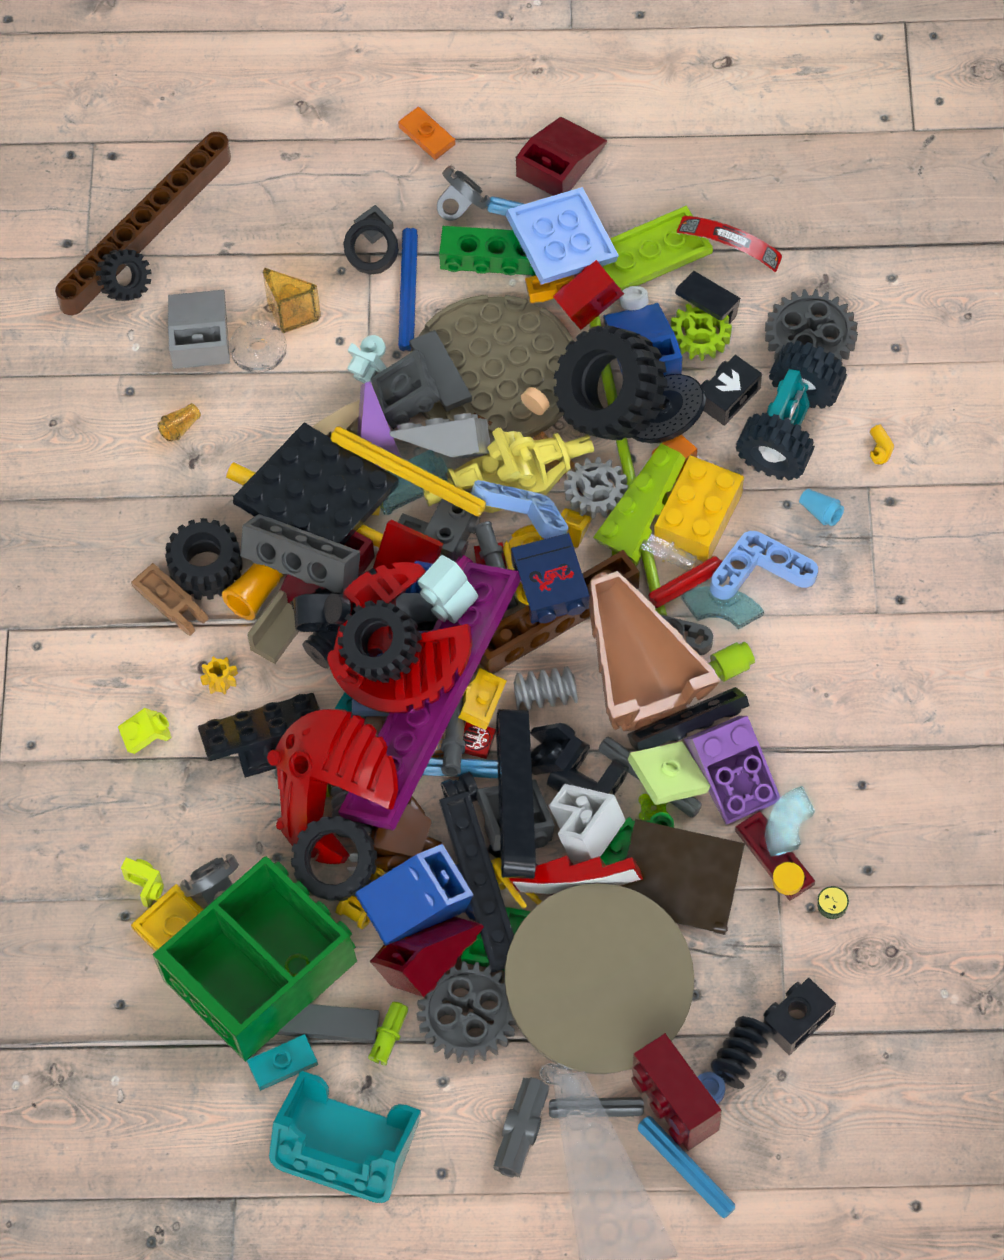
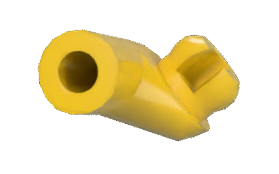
[869,424,894,465]

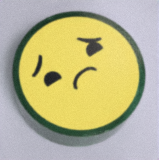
[817,886,849,919]

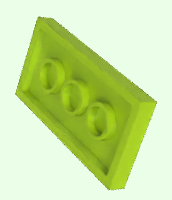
[602,205,713,291]

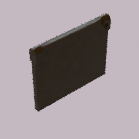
[621,819,745,935]

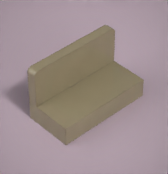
[247,590,299,664]

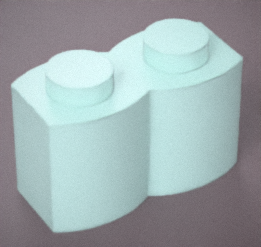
[418,555,478,624]

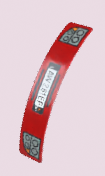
[676,216,782,272]

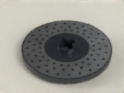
[632,374,706,444]

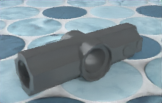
[494,1077,549,1178]

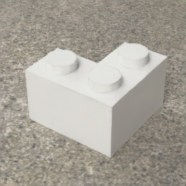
[549,784,626,862]

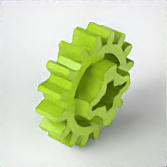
[671,303,732,361]

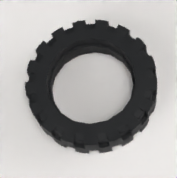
[291,816,377,901]

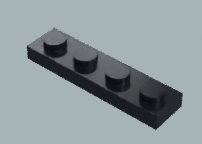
[627,687,750,751]

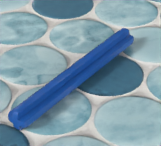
[398,228,418,351]

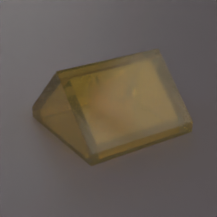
[262,268,321,334]

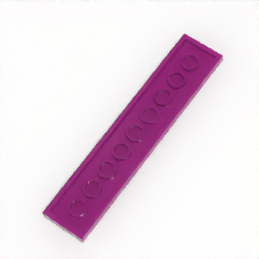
[338,562,521,831]

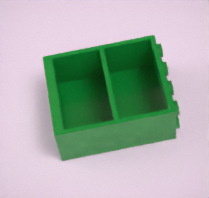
[152,856,357,1062]

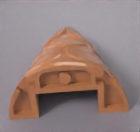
[587,571,720,731]

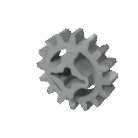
[564,457,628,519]

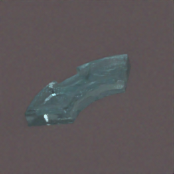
[681,586,764,630]
[766,786,815,856]

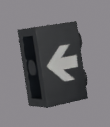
[701,354,762,426]

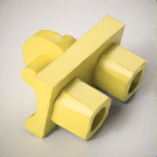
[487,427,535,483]

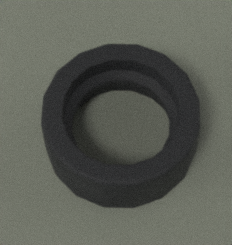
[343,218,399,275]

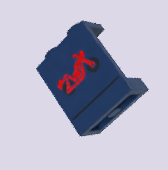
[511,533,590,624]

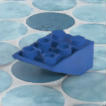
[603,303,682,377]
[355,844,473,946]

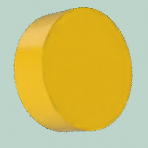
[772,862,804,895]

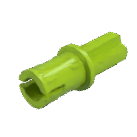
[368,1002,408,1066]

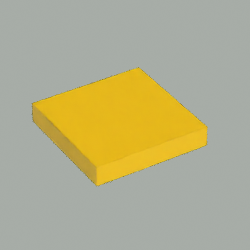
[131,884,204,951]

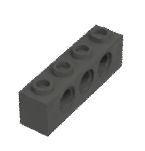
[240,514,360,594]

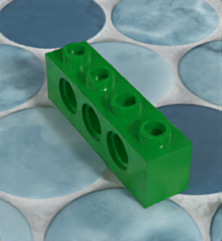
[439,226,536,276]

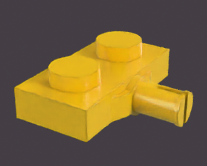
[458,668,507,730]

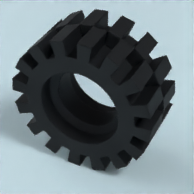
[96,249,152,301]

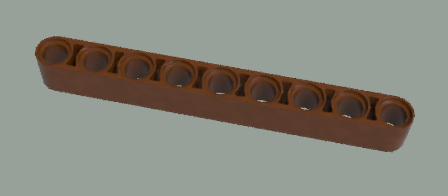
[55,132,231,316]

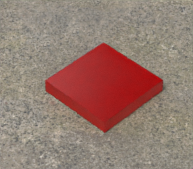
[373,519,443,573]

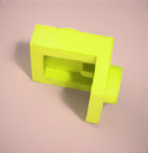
[118,708,172,754]
[121,857,164,908]

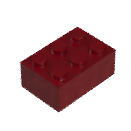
[631,1033,722,1151]

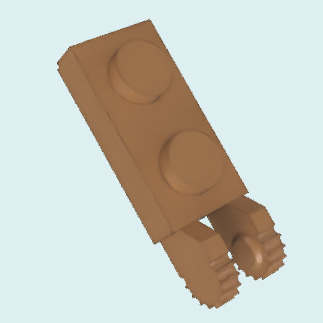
[131,563,208,636]

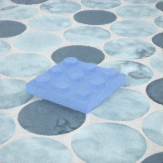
[505,187,619,285]

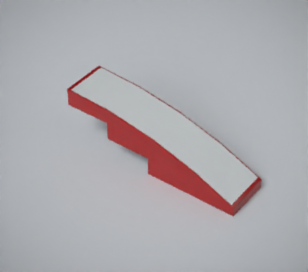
[509,855,643,894]

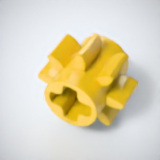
[200,656,238,695]

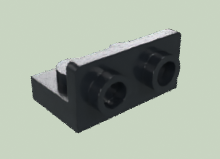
[530,723,582,775]

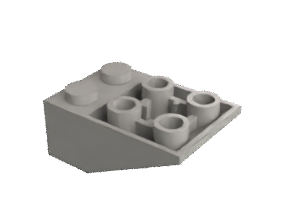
[168,289,230,369]
[389,413,491,458]

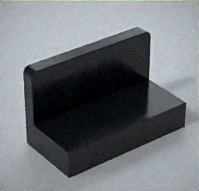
[675,271,741,323]

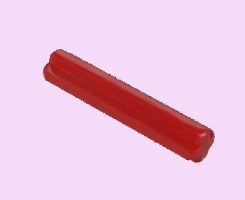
[648,556,723,608]

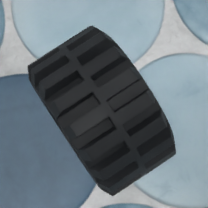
[165,518,243,600]
[338,600,422,683]

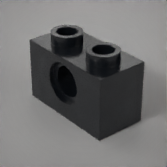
[763,977,836,1056]

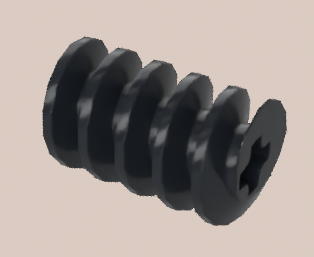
[710,1016,774,1089]

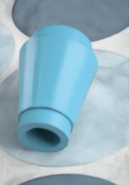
[799,488,844,526]

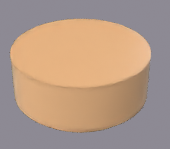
[521,387,550,415]

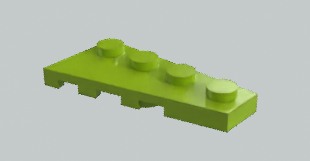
[593,443,686,563]

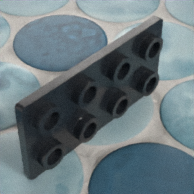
[198,693,320,778]

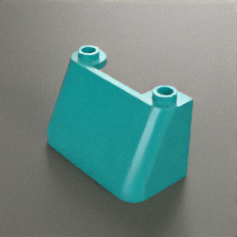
[269,1071,421,1203]

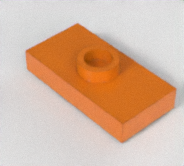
[398,106,455,160]

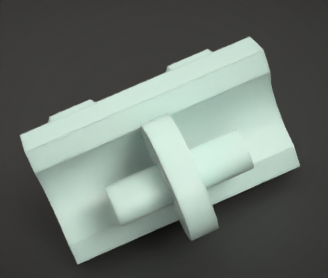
[347,335,387,383]

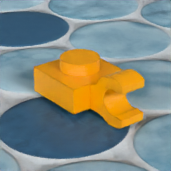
[525,275,574,303]

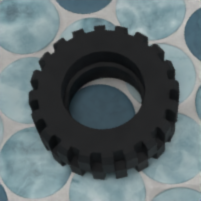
[553,325,667,440]

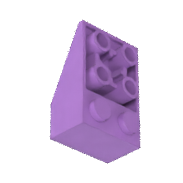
[684,716,782,825]

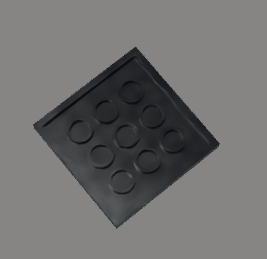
[233,422,399,545]

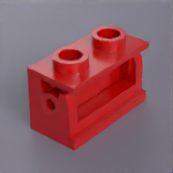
[553,260,624,330]

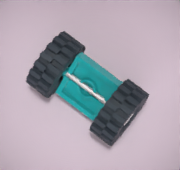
[736,341,847,480]

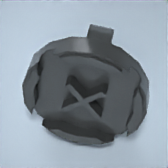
[437,165,491,221]
[180,854,239,905]

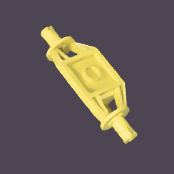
[423,433,594,513]

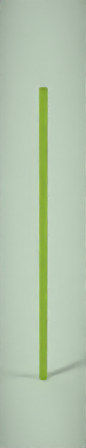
[578,273,667,616]

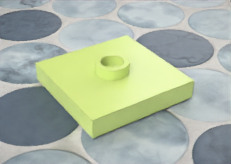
[628,741,710,805]

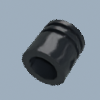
[302,632,337,668]

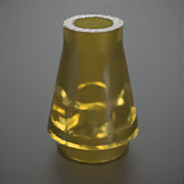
[157,403,201,442]

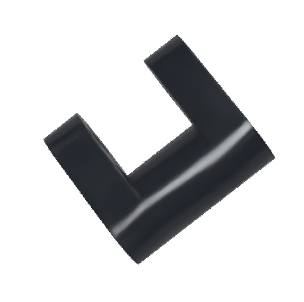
[547,740,629,795]

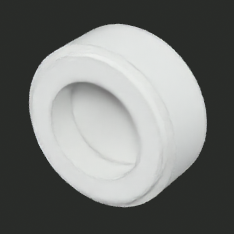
[620,286,649,310]

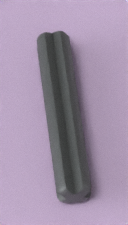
[549,1097,644,1118]

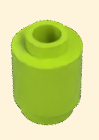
[708,642,755,682]

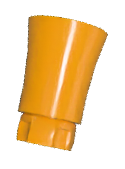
[222,563,284,620]

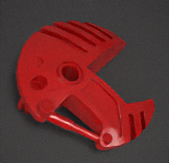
[327,562,473,713]
[267,709,398,864]

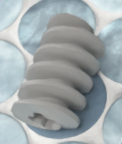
[514,666,578,710]

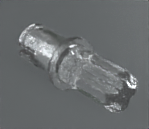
[640,534,697,572]

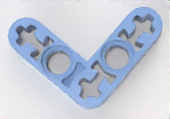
[471,480,569,539]
[710,531,818,600]

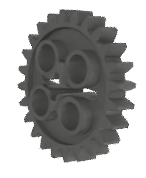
[765,289,858,361]
[417,962,516,1064]

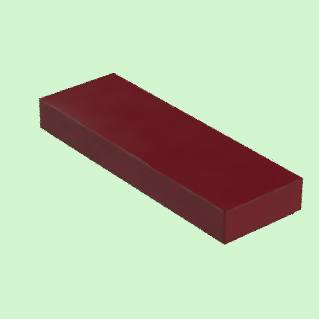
[735,811,815,901]

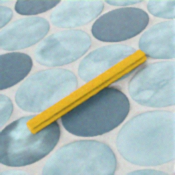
[331,426,486,517]

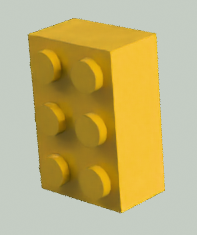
[654,455,744,562]

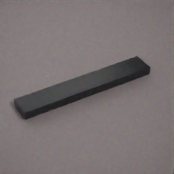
[439,791,514,972]

